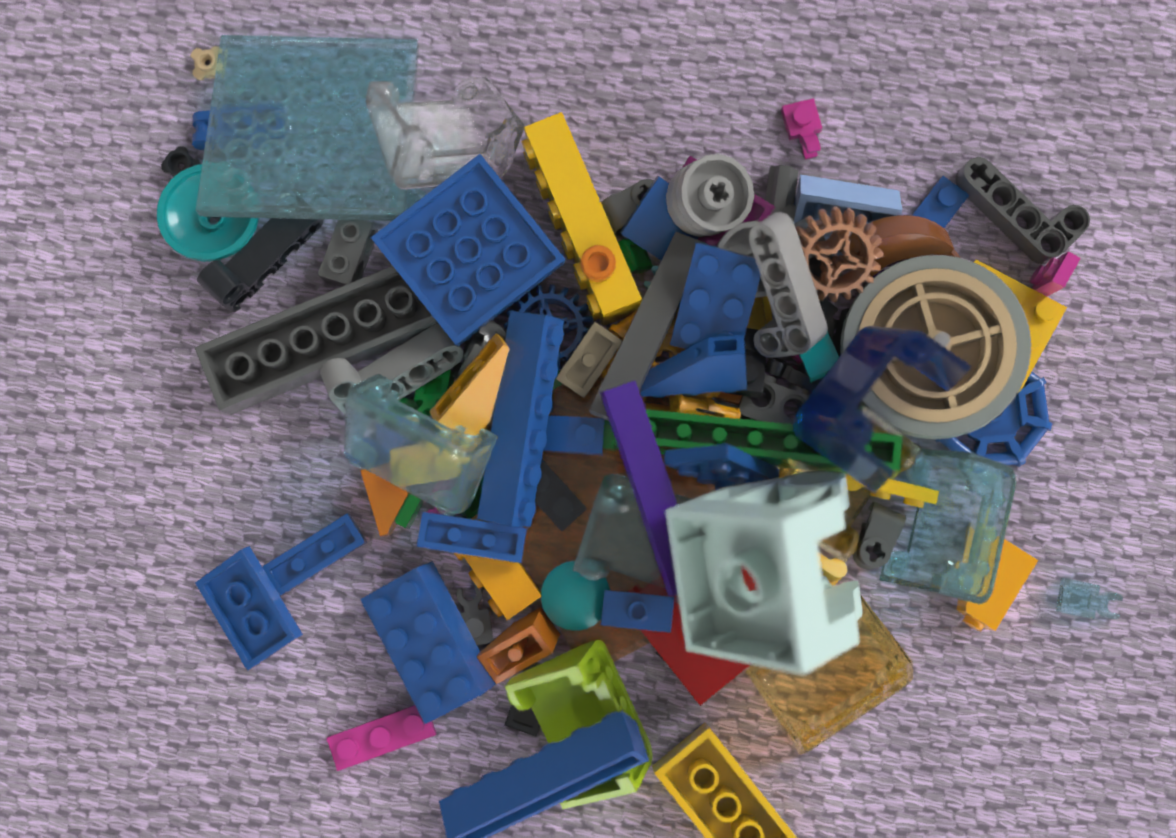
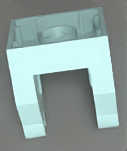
[666,470,863,675]

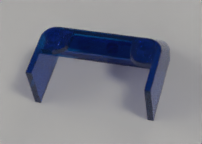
[793,326,971,493]

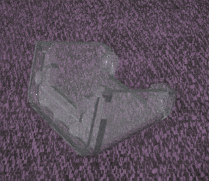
[365,77,525,189]

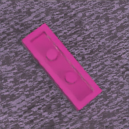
[326,705,437,771]

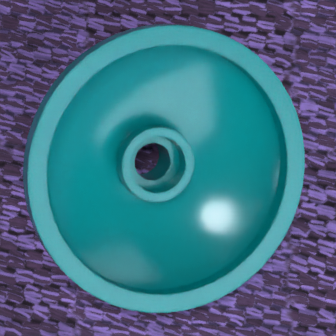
[157,163,260,262]

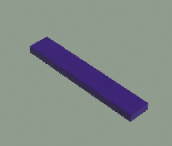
[600,380,678,596]

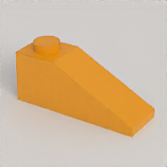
[430,333,509,447]

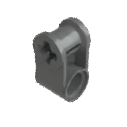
[601,179,653,236]
[852,501,906,570]

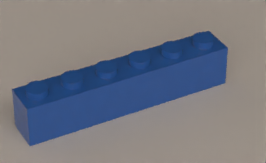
[477,311,564,527]
[439,711,649,838]

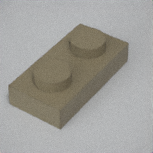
[556,322,622,398]

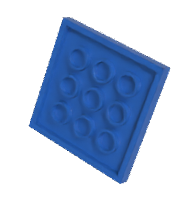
[371,154,566,347]

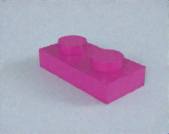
[1029,251,1081,297]

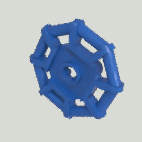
[934,372,1053,471]

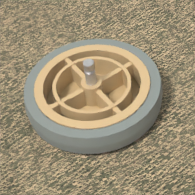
[840,255,1031,439]

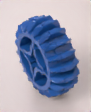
[504,284,594,371]

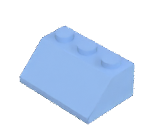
[793,174,902,256]

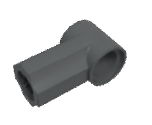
[765,165,799,222]

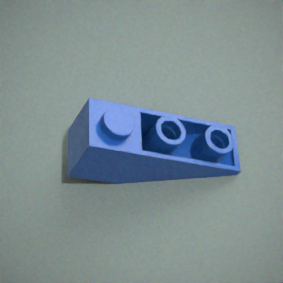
[640,335,747,398]

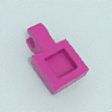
[781,98,823,160]

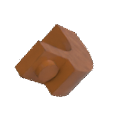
[848,215,960,277]

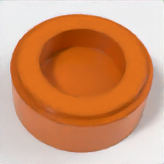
[581,245,616,282]

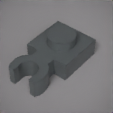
[456,586,494,645]

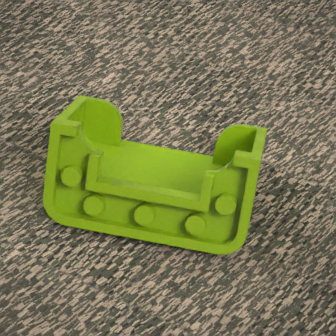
[504,640,653,809]

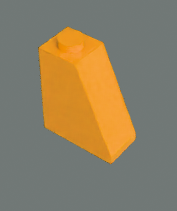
[957,522,1038,632]

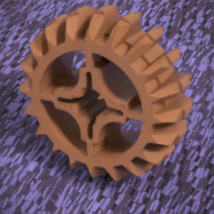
[796,207,884,302]

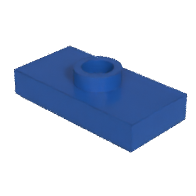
[600,590,674,633]

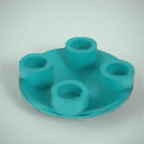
[541,561,610,631]

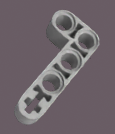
[749,212,827,358]
[320,324,463,422]

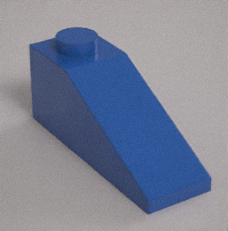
[543,416,604,456]

